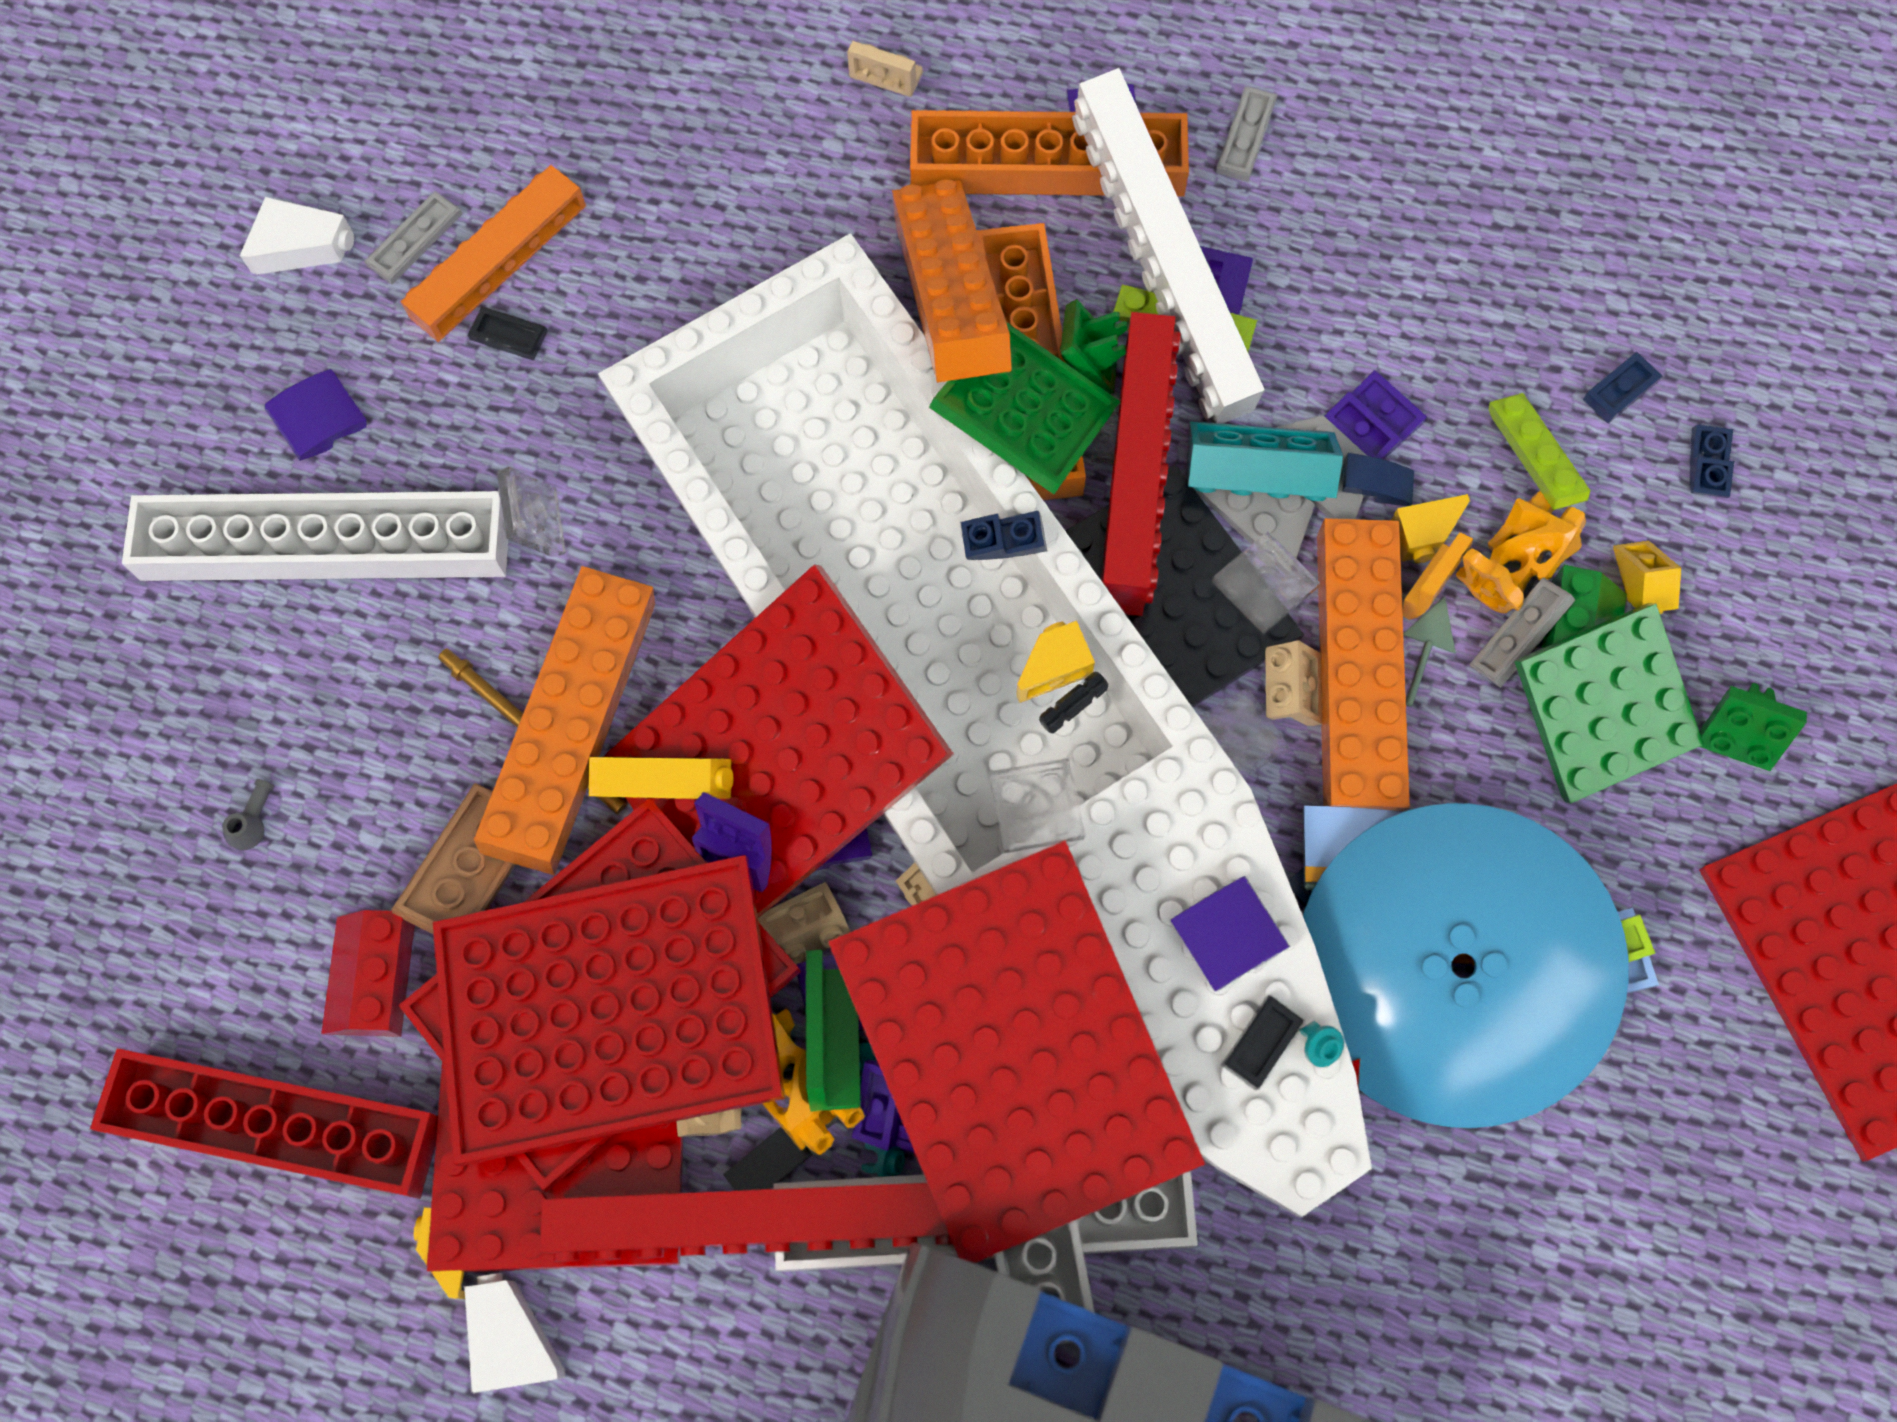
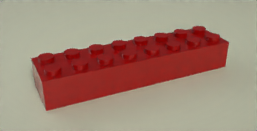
[1101,312,1181,616]
[90,1048,438,1199]

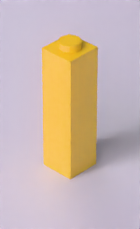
[589,757,734,799]

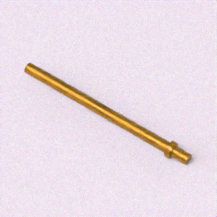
[438,648,627,815]

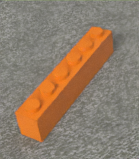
[400,165,586,342]

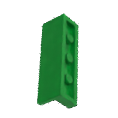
[806,949,861,1112]

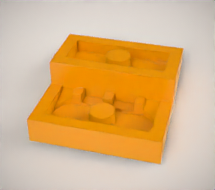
[1402,532,1473,620]

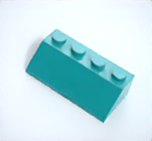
[1187,421,1343,501]

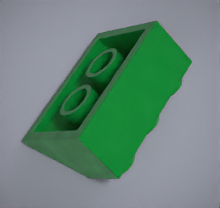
[1542,565,1627,649]

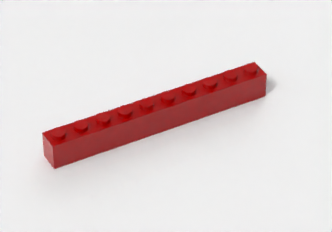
[540,1182,953,1262]

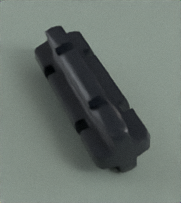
[1039,671,1109,734]

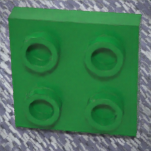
[1060,299,1128,394]
[1699,683,1807,771]

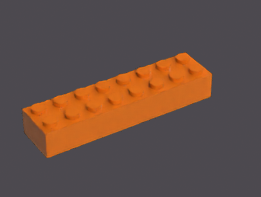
[910,110,1189,196]
[892,179,1012,383]
[977,223,1086,501]
[1317,518,1410,812]
[474,566,655,876]

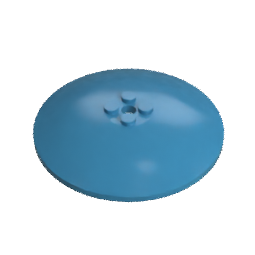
[1303,803,1629,1128]

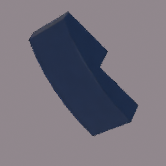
[1690,424,1734,498]
[1342,453,1414,506]
[960,510,1047,560]

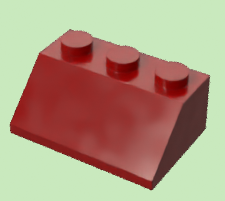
[321,910,415,1037]

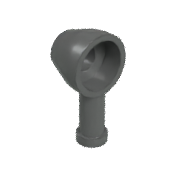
[222,779,275,850]

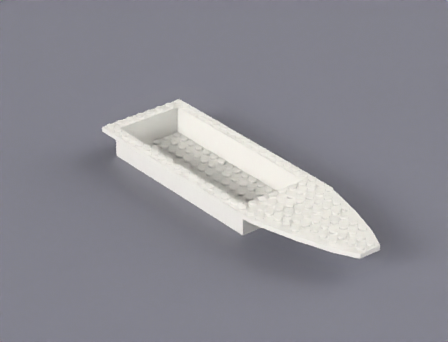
[598,233,1372,1218]

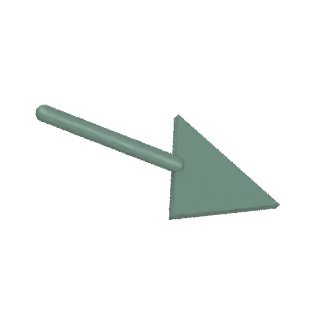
[1403,596,1456,707]

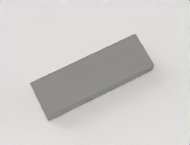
[1216,86,1277,182]
[364,191,462,285]
[1469,578,1575,688]

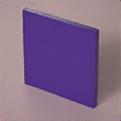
[1200,246,1253,315]

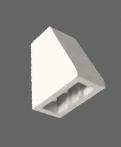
[240,197,354,274]
[464,1273,565,1393]

